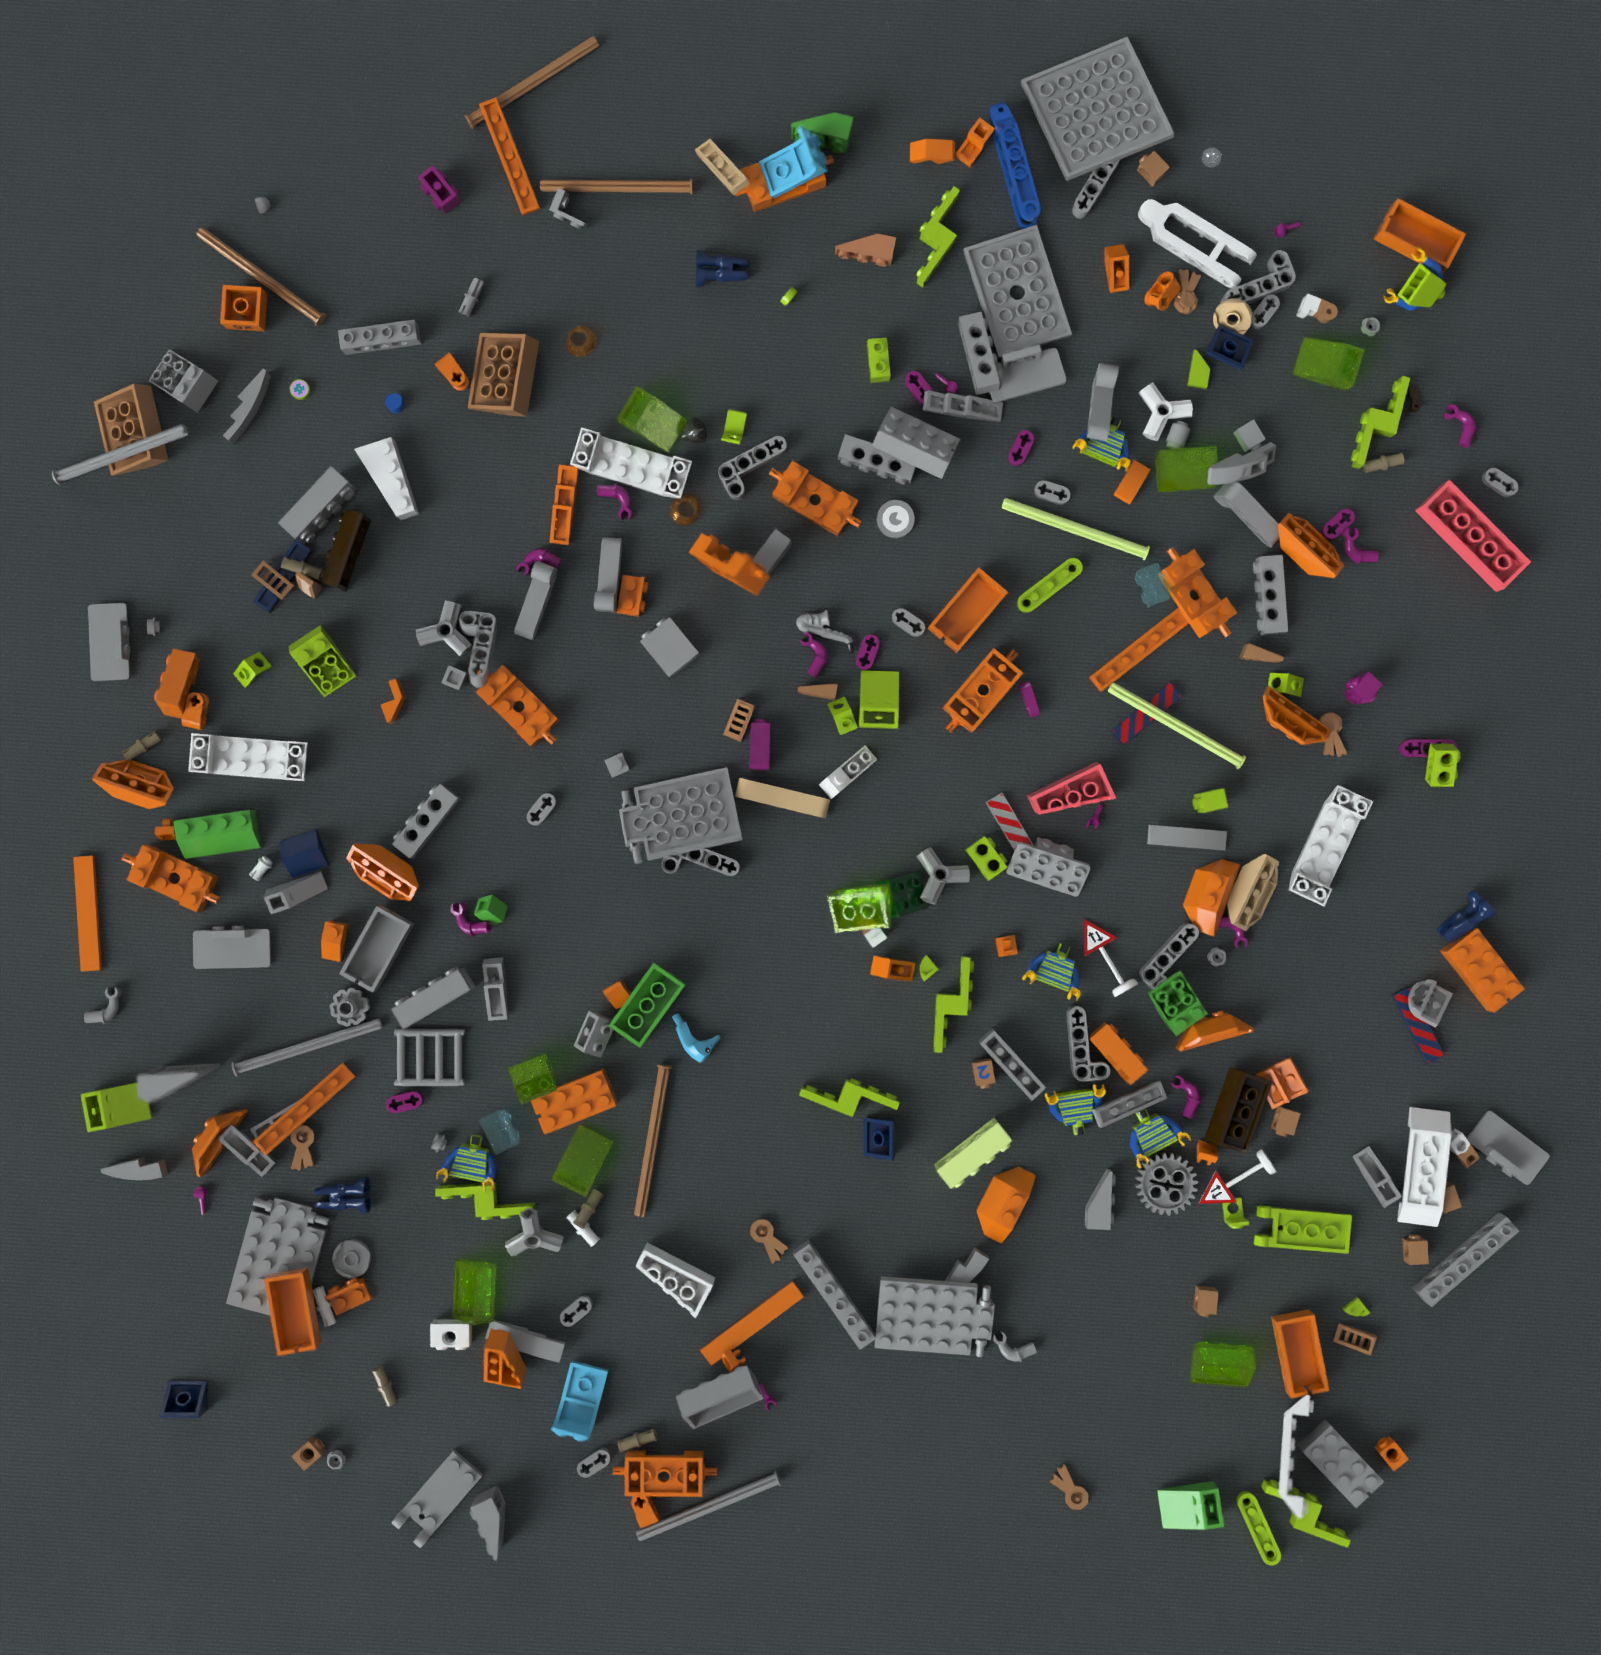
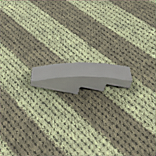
[223,368,271,444]
[923,390,1003,422]
[1147,825,1227,851]
[485,1319,565,1363]

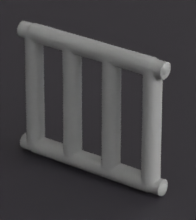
[394,1028,465,1086]

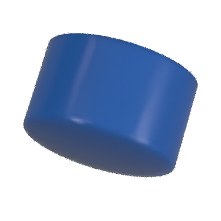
[385,393,405,413]

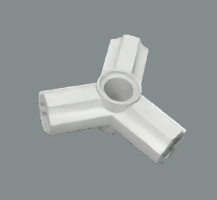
[1139,382,1193,441]

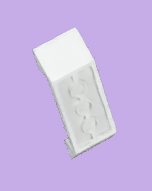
[570,427,692,499]
[188,733,308,781]
[1289,785,1373,906]
[1397,1107,1451,1227]
[1279,1395,1314,1518]

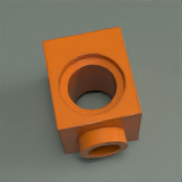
[1374,1436,1409,1471]

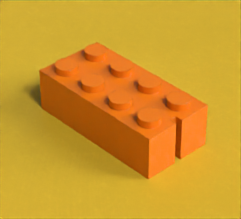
[1374,198,1466,272]
[928,567,1008,653]
[1440,928,1525,1013]
[530,1068,618,1135]
[264,1267,321,1356]
[1271,1309,1329,1398]

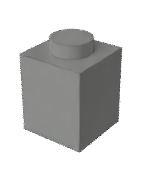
[1233,420,1265,452]

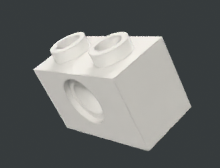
[430,1319,472,1350]

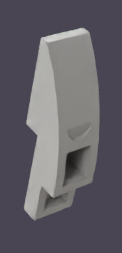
[1207,442,1276,485]

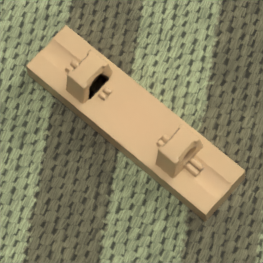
[695,139,749,195]

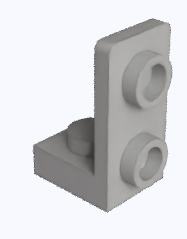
[549,188,588,230]

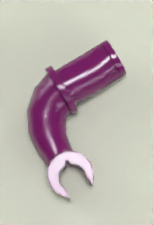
[1443,405,1478,448]
[597,483,633,520]
[1342,527,1379,564]
[516,548,562,576]
[800,633,828,678]
[451,902,492,937]
[1218,914,1248,948]
[1170,1075,1202,1119]

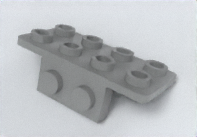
[983,345,1066,403]
[88,603,131,681]
[1006,837,1090,897]
[193,926,271,969]
[1467,1111,1550,1185]

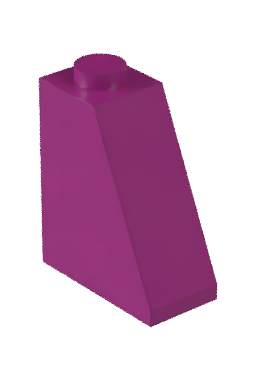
[750,719,771,770]

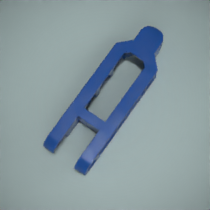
[989,102,1041,229]

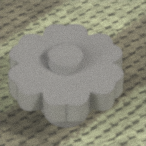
[329,987,370,1027]

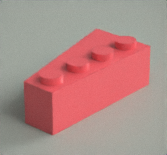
[1027,762,1116,815]

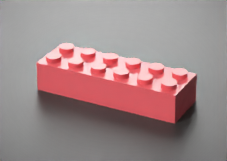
[1415,480,1531,592]

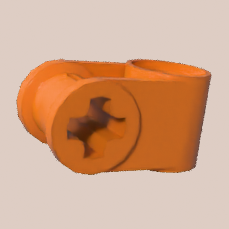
[1145,271,1181,311]
[435,352,469,391]
[181,692,209,730]
[631,1496,660,1529]

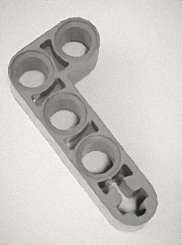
[1072,160,1120,219]
[1221,250,1296,304]
[1087,363,1119,441]
[718,436,787,500]
[1213,482,1280,547]
[594,537,622,613]
[514,561,558,640]
[459,611,497,687]
[661,848,740,876]
[1139,923,1199,990]
[1066,1005,1110,1081]

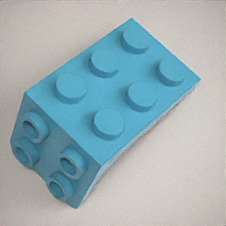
[759,126,827,199]
[552,1360,609,1442]

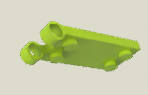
[1254,1205,1352,1254]

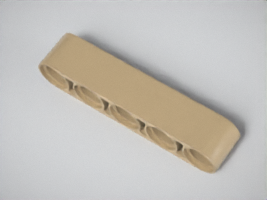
[735,778,830,818]

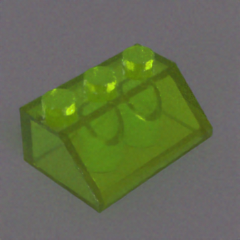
[1155,446,1218,492]
[827,884,892,933]
[452,1260,497,1325]
[1190,1342,1256,1387]

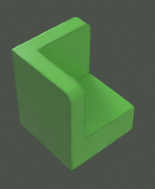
[474,895,507,926]

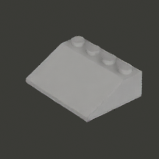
[137,1063,220,1102]

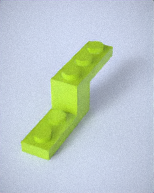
[916,186,960,287]
[1351,376,1410,469]
[933,956,974,1053]
[799,1078,900,1117]
[435,1182,536,1220]
[1261,1479,1351,1548]

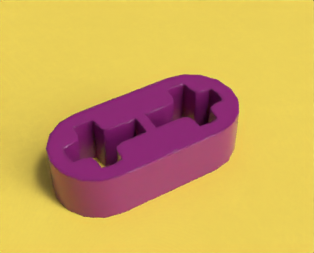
[905,371,933,405]
[1008,430,1034,466]
[1321,509,1355,540]
[856,634,879,670]
[1019,681,1040,718]
[386,1091,424,1113]

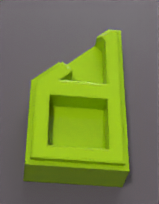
[1187,350,1210,389]

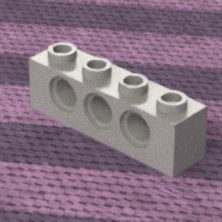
[958,312,1002,395]
[338,320,421,355]
[838,434,915,485]
[1253,555,1288,635]
[392,784,461,859]
[978,1029,1046,1101]

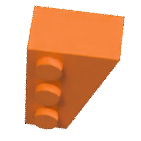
[154,649,200,719]
[1088,1022,1148,1085]
[484,1329,527,1389]

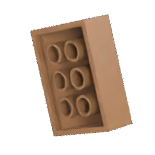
[468,333,539,417]
[94,384,168,476]

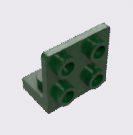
[876,871,929,919]

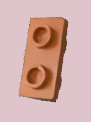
[617,575,649,617]
[324,1277,372,1316]

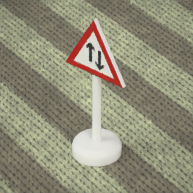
[1084,919,1138,997]
[1199,1149,1277,1204]

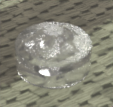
[1201,147,1221,168]

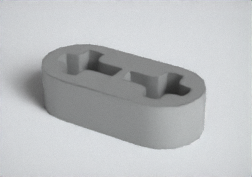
[1250,295,1280,329]
[1482,468,1518,497]
[1034,480,1070,505]
[892,608,925,637]
[527,793,557,825]
[560,1295,593,1327]
[577,1447,611,1478]

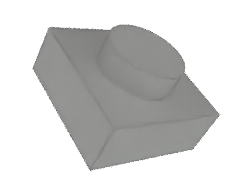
[441,666,468,691]
[604,753,630,778]

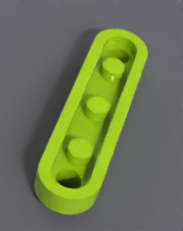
[1017,558,1083,613]
[1236,1491,1281,1566]

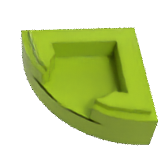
[919,955,939,982]
[1342,1297,1370,1317]

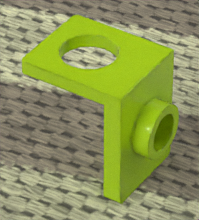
[721,409,747,444]
[233,652,271,688]
[1268,673,1304,697]
[827,697,858,735]
[1222,1197,1249,1229]

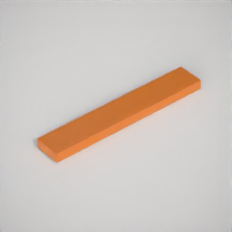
[479,97,540,216]
[1089,607,1189,692]
[73,856,102,972]
[253,1063,356,1156]
[700,1280,804,1366]

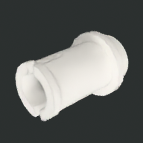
[249,856,273,881]

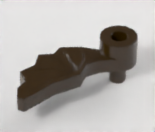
[1407,383,1421,413]

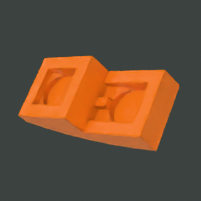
[1113,460,1151,505]

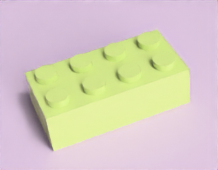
[934,1118,1012,1189]

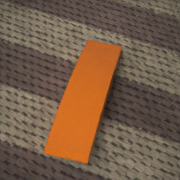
[550,464,579,545]

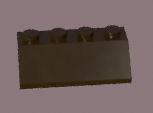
[320,509,371,592]
[1204,1067,1272,1154]

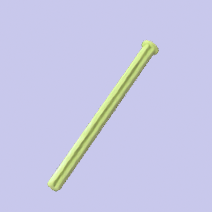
[1002,498,1150,561]
[1108,683,1246,769]

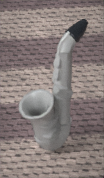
[796,610,854,653]

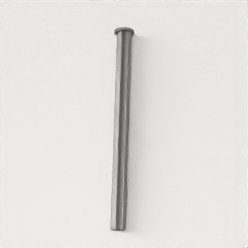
[52,425,188,485]
[232,1019,382,1077]
[636,1471,781,1541]

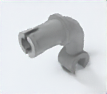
[84,987,122,1024]
[992,1331,1037,1362]

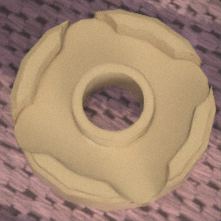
[1213,298,1253,335]

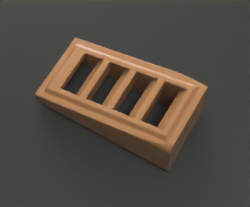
[251,560,294,600]
[295,572,323,599]
[1239,643,1284,663]
[797,684,838,700]
[723,699,755,742]
[1333,1323,1377,1356]

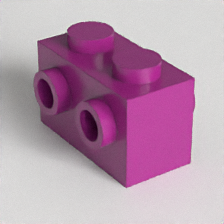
[418,165,461,214]
[1343,672,1383,705]

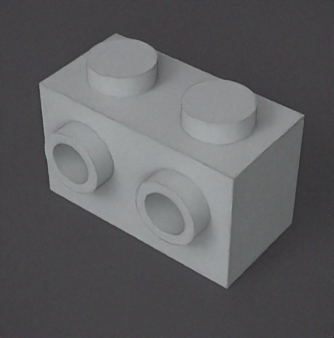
[574,1011,614,1058]

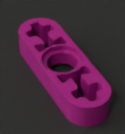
[1399,739,1458,757]

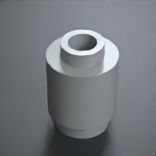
[1166,421,1191,451]

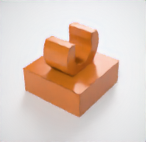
[155,819,176,840]
[995,935,1018,957]
[1196,1140,1218,1165]
[722,1349,746,1373]

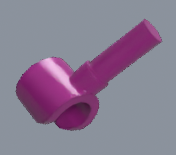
[1274,222,1301,237]
[935,373,958,394]
[1086,804,1103,832]
[193,1186,208,1214]
[759,1383,777,1411]

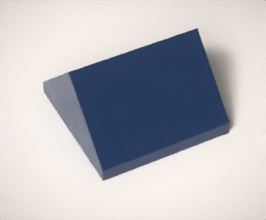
[1206,324,1254,370]
[280,829,329,878]
[864,1117,895,1161]
[160,1381,207,1418]

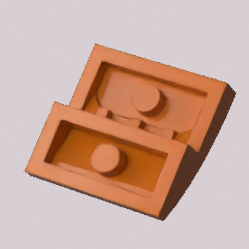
[1255,1056,1309,1109]

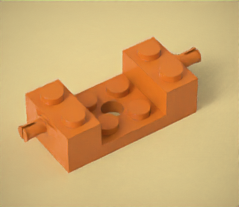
[735,155,834,212]
[769,461,862,537]
[689,533,770,596]
[1157,547,1237,638]
[942,648,1023,733]
[476,665,560,747]
[122,845,220,912]
[613,1450,717,1497]

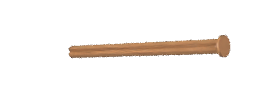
[464,36,599,129]
[540,179,693,195]
[197,227,326,327]
[634,1064,672,1217]

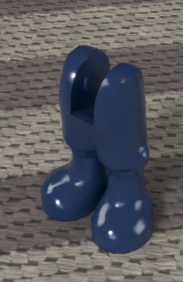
[696,250,750,287]
[1437,890,1496,943]
[314,1176,371,1213]

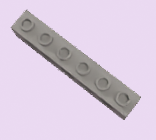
[1412,1212,1519,1307]
[793,1240,876,1350]

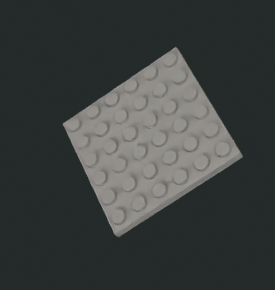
[1021,36,1174,181]

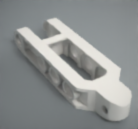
[1138,199,1257,289]

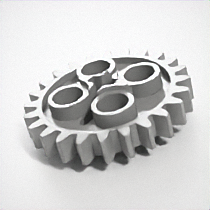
[1134,1152,1198,1216]

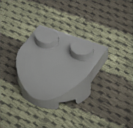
[1408,979,1453,1028]

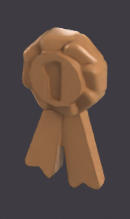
[1174,269,1201,314]
[1318,712,1347,757]
[291,1125,315,1171]
[750,1219,788,1264]
[1050,1464,1089,1510]

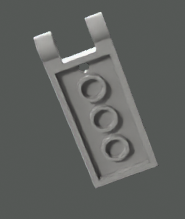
[391,1450,483,1548]

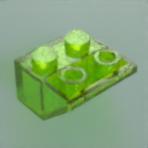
[508,1054,557,1105]

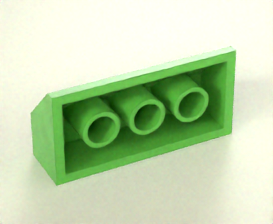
[173,810,261,859]
[608,963,685,1048]

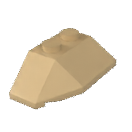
[1227,854,1279,931]

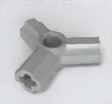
[416,600,473,657]
[917,847,970,905]
[505,1208,563,1256]

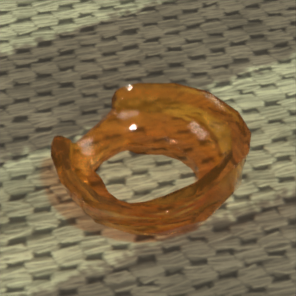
[566,326,595,357]
[670,494,700,526]

